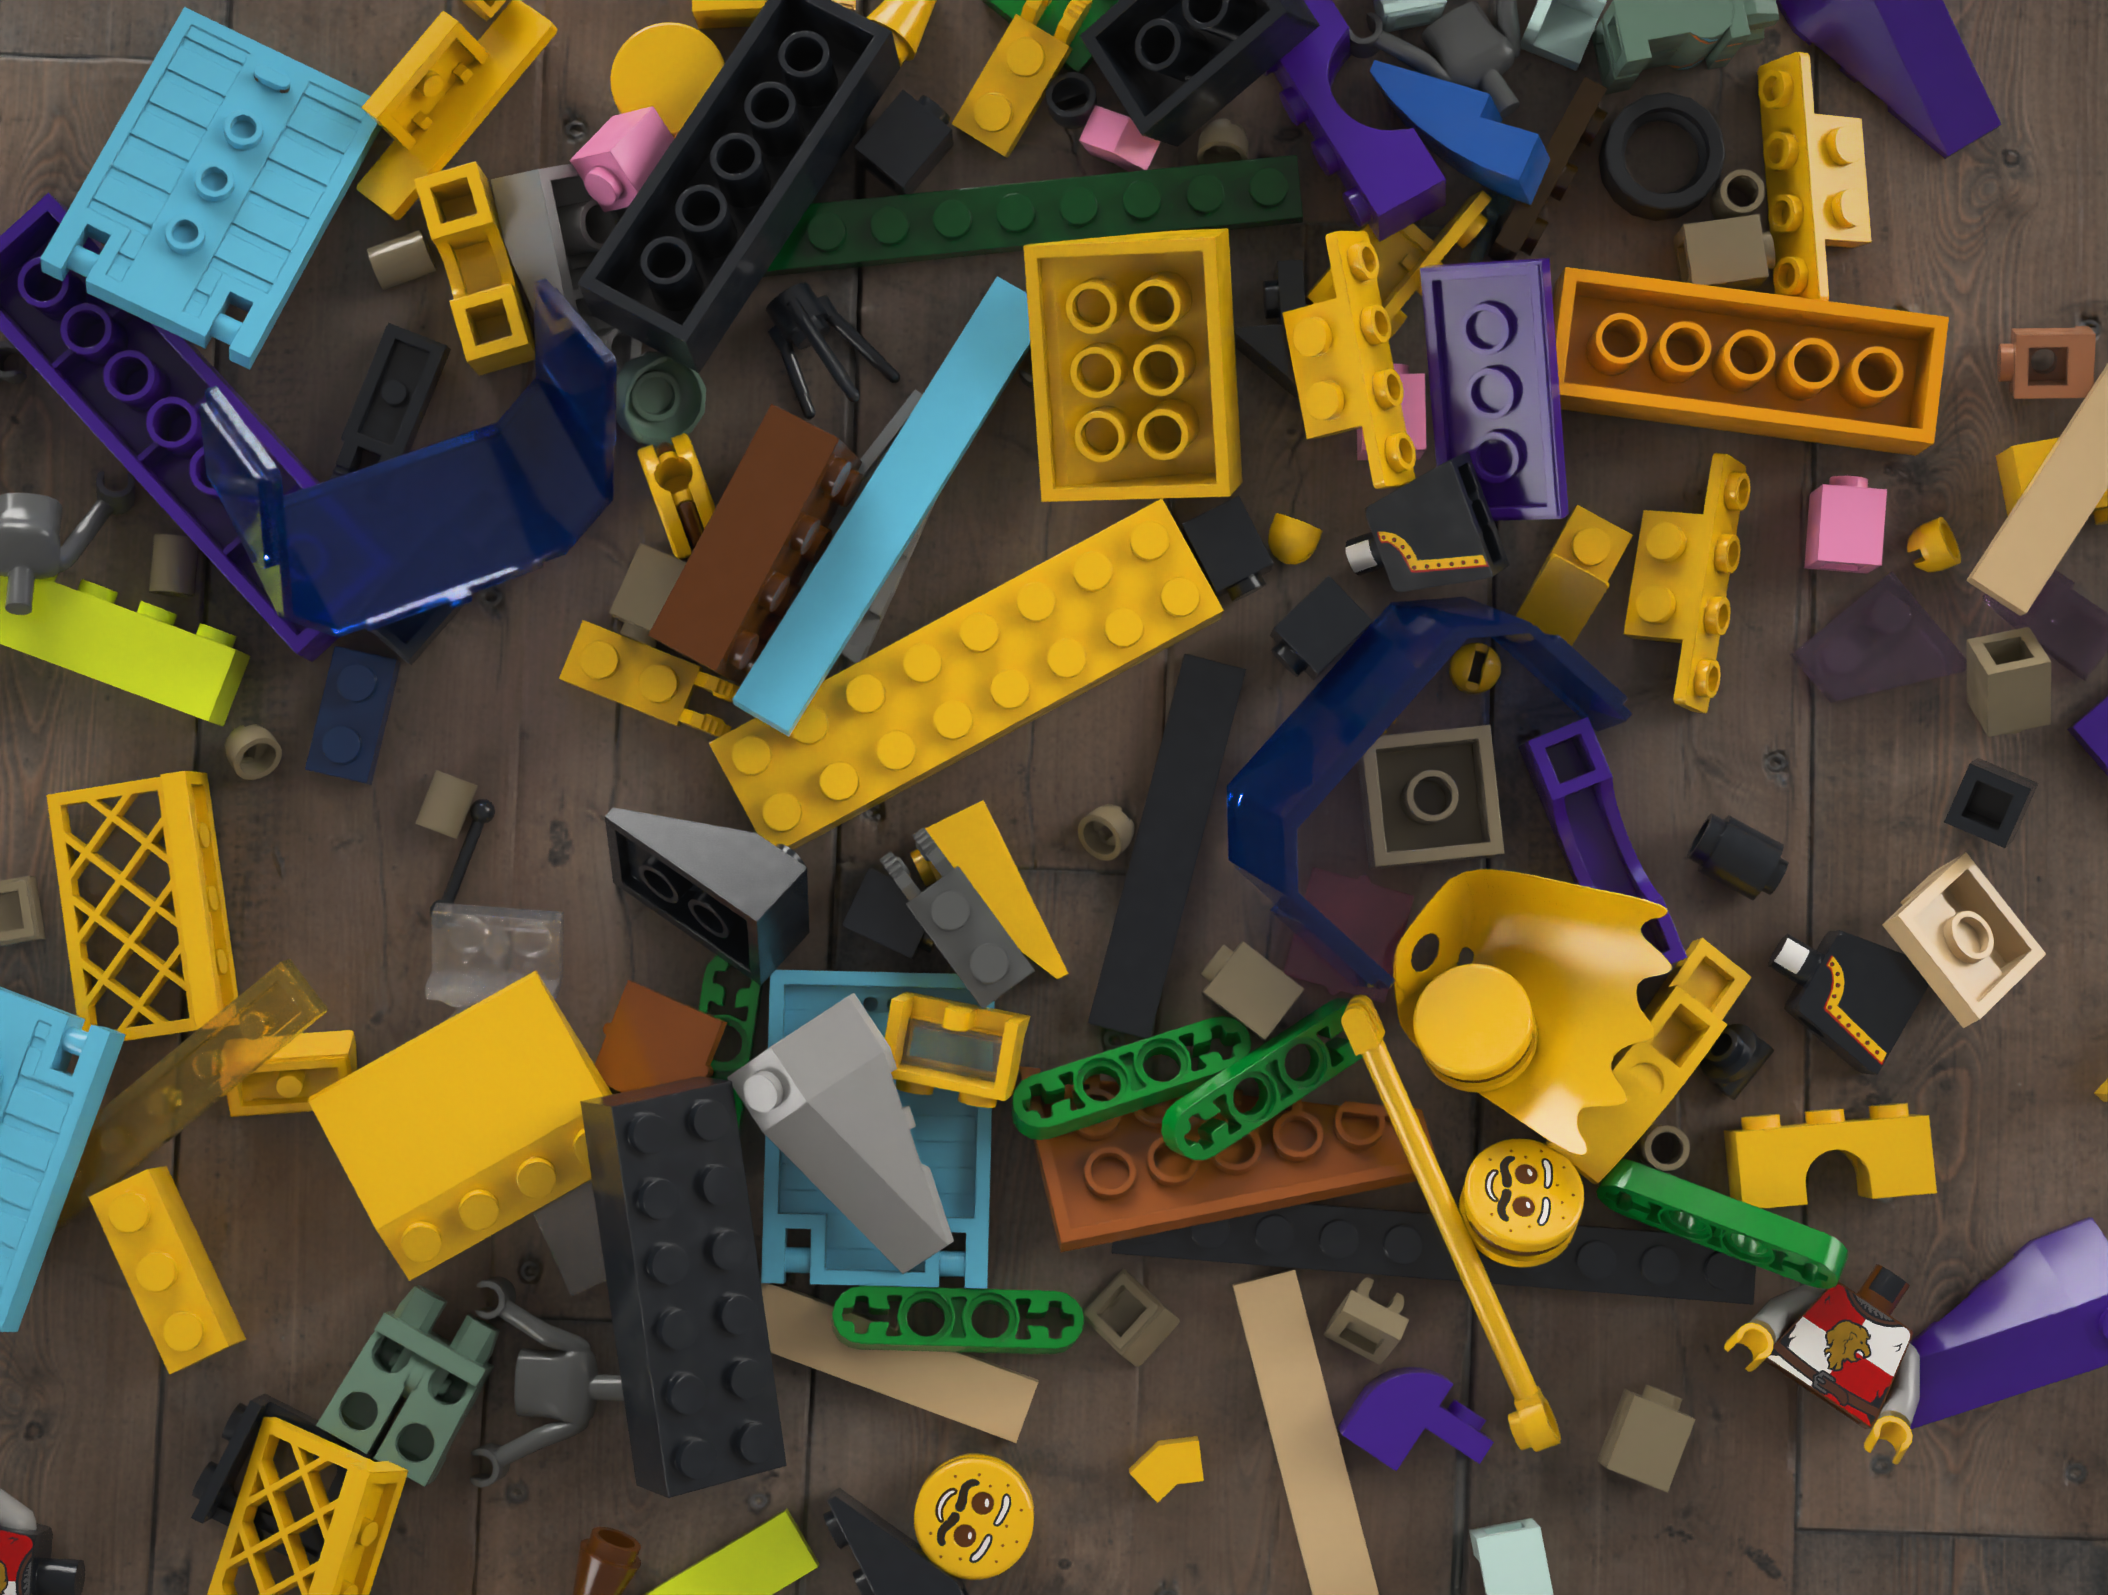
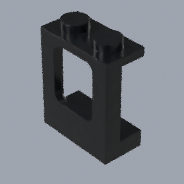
[191,1394,380,1565]

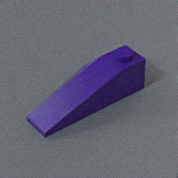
[1776,0,2001,159]
[1910,1217,2108,1429]

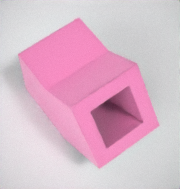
[1079,105,1161,172]

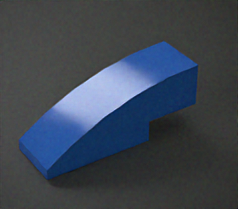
[1370,60,1551,205]

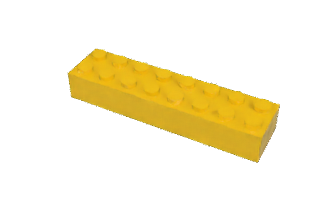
[709,499,1224,850]

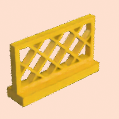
[46,771,242,1041]
[207,1417,409,1595]

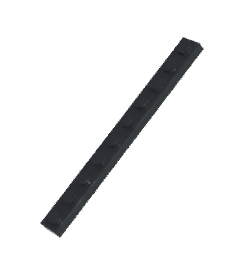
[1111,1203,1756,1305]

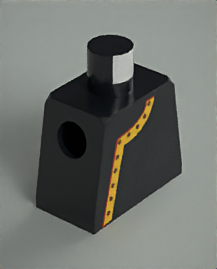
[1345,452,1510,592]
[1768,930,1929,1075]

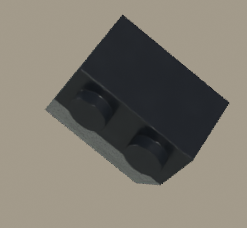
[605,808,810,985]

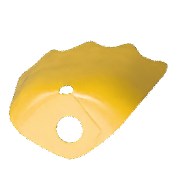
[1393,869,1672,1156]

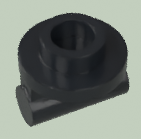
[1700,1024,1774,1100]

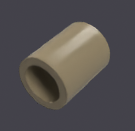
[1710,169,1765,220]
[367,229,437,291]
[149,534,199,597]
[415,770,478,839]
[1635,1124,1690,1171]

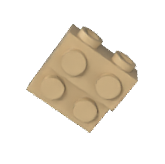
[1882,852,2046,1028]

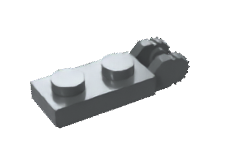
[879,827,1035,1009]

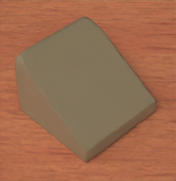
[1083,1268,1180,1367]

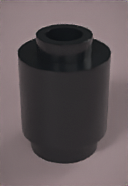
[1687,813,1789,900]

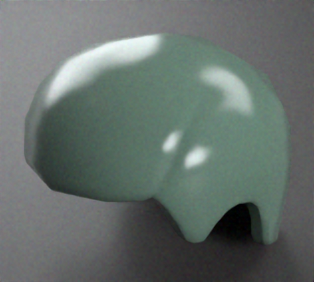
[610,351,706,447]

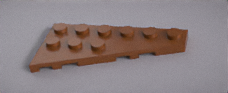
[1018,1066,1437,1253]

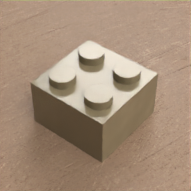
[1355,725,1505,870]

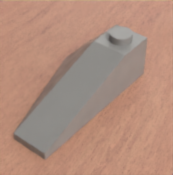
[491,164,642,425]

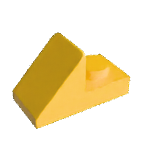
[1514,505,1633,648]

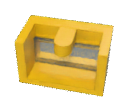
[885,991,1031,1108]

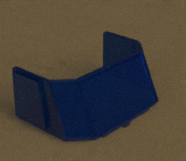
[199,279,617,637]
[1227,597,1632,989]

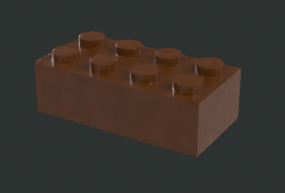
[648,404,863,685]

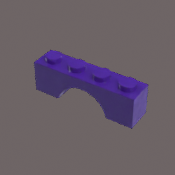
[1263,0,1446,242]
[1519,717,1688,964]

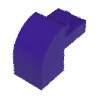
[1337,1367,1494,1471]

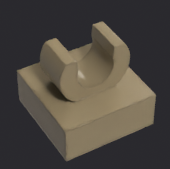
[1323,1277,1409,1365]

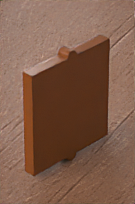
[595,980,727,1092]

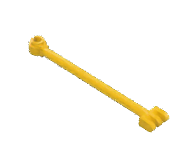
[1341,994,1561,1452]

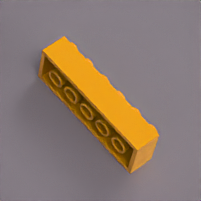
[1553,267,1949,456]

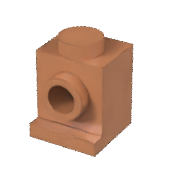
[1997,326,2096,399]

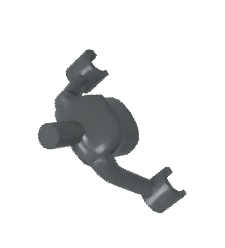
[1349,0,1521,118]
[0,471,136,615]
[470,1276,624,1488]

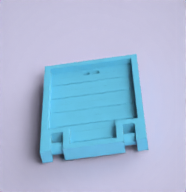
[40,7,382,370]
[761,970,995,1289]
[0,987,126,1332]

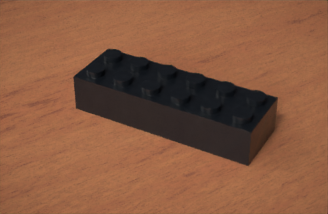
[577,0,900,373]
[580,1076,787,1498]

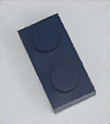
[305,646,401,785]

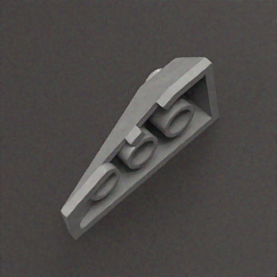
[727,993,954,1274]

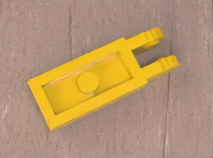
[952,0,1093,158]
[559,620,740,737]

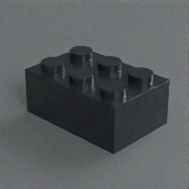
[1080,0,1320,147]

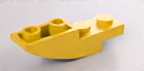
[1545,938,1752,1184]

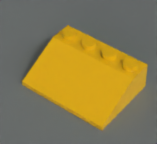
[1023,228,1243,502]
[308,970,612,1281]

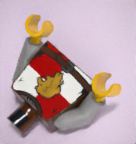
[1724,1264,1920,1464]

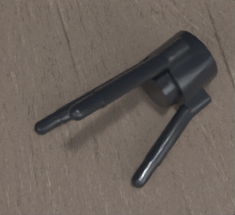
[766,282,900,419]

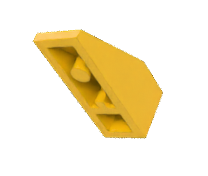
[910,800,1069,980]

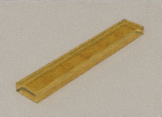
[53,959,329,1235]

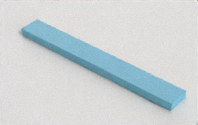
[732,276,1031,737]

